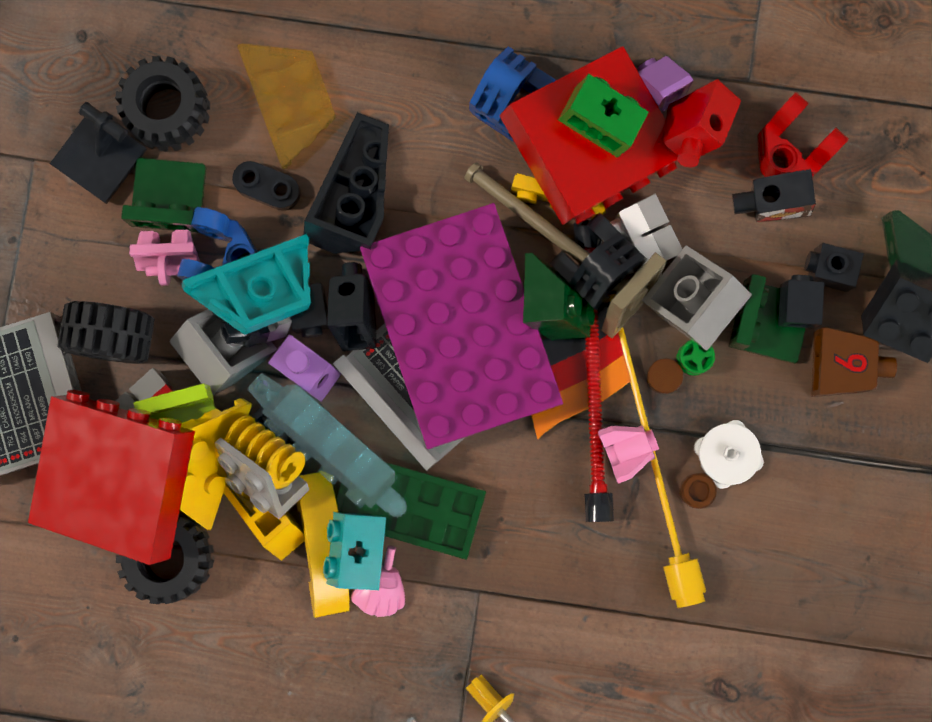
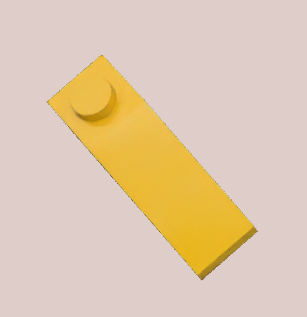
[223,483,305,561]

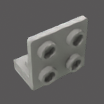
[215,438,309,519]

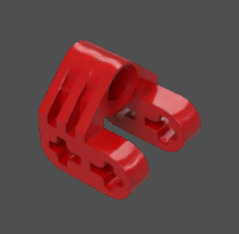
[757,92,849,177]

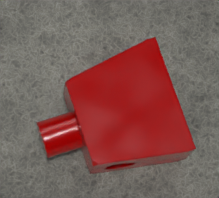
[663,79,741,168]

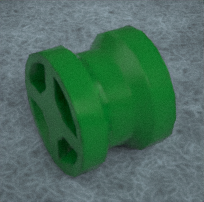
[676,340,715,376]

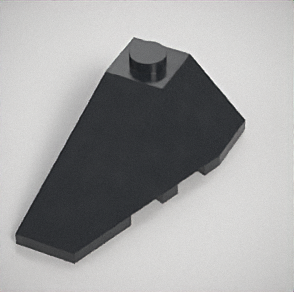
[303,112,389,254]

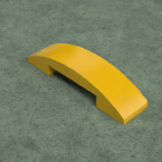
[297,471,349,618]

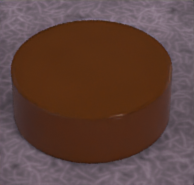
[647,358,683,394]
[680,473,717,509]

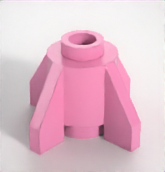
[598,425,659,484]

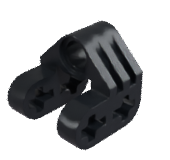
[550,212,648,310]

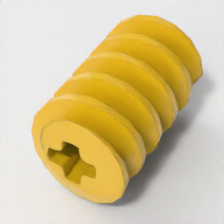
[225,415,305,489]

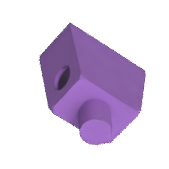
[268,334,342,402]

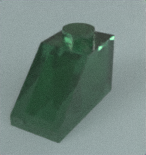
[881,210,932,275]

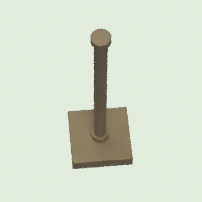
[464,162,667,338]

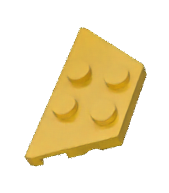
[180,398,252,530]

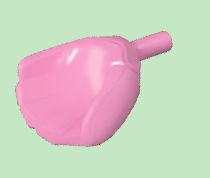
[351,546,405,617]

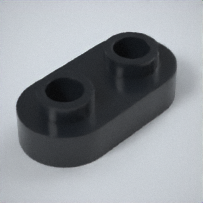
[232,161,300,211]

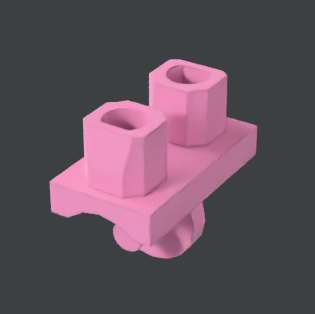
[129,230,200,286]

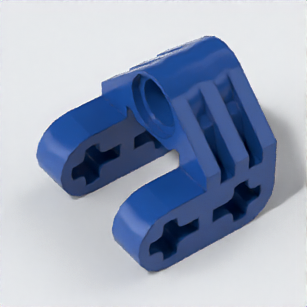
[469,46,556,143]
[177,207,258,280]

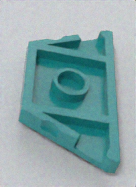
[182,234,311,335]

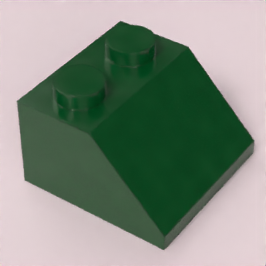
[523,253,595,340]

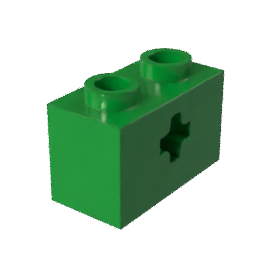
[558,74,649,158]

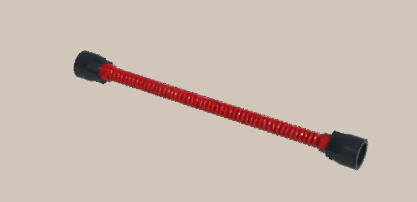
[574,219,614,522]

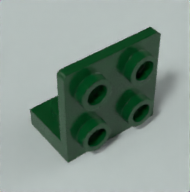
[121,158,207,233]
[728,274,806,363]

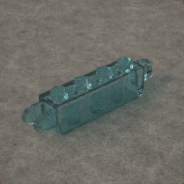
[248,373,408,518]

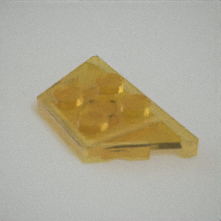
[237,43,336,169]

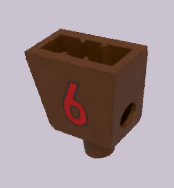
[811,327,897,397]

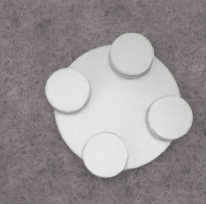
[694,420,764,489]

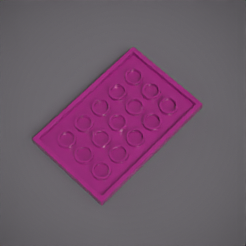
[360,203,564,450]

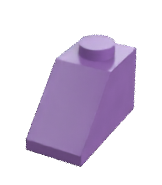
[637,56,694,112]

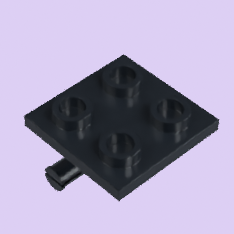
[50,102,147,204]

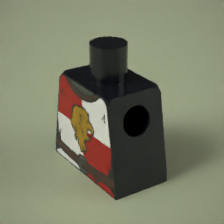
[732,169,816,222]

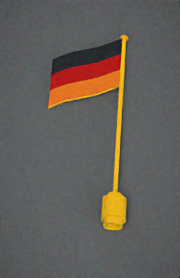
[531,294,706,608]

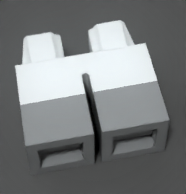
[610,193,682,274]

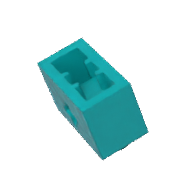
[323,512,386,591]

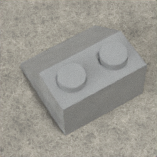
[169,309,278,396]

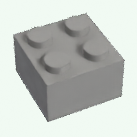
[642,245,752,350]

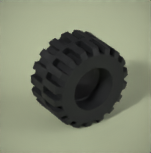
[115,56,210,152]
[57,301,155,364]
[116,514,214,604]

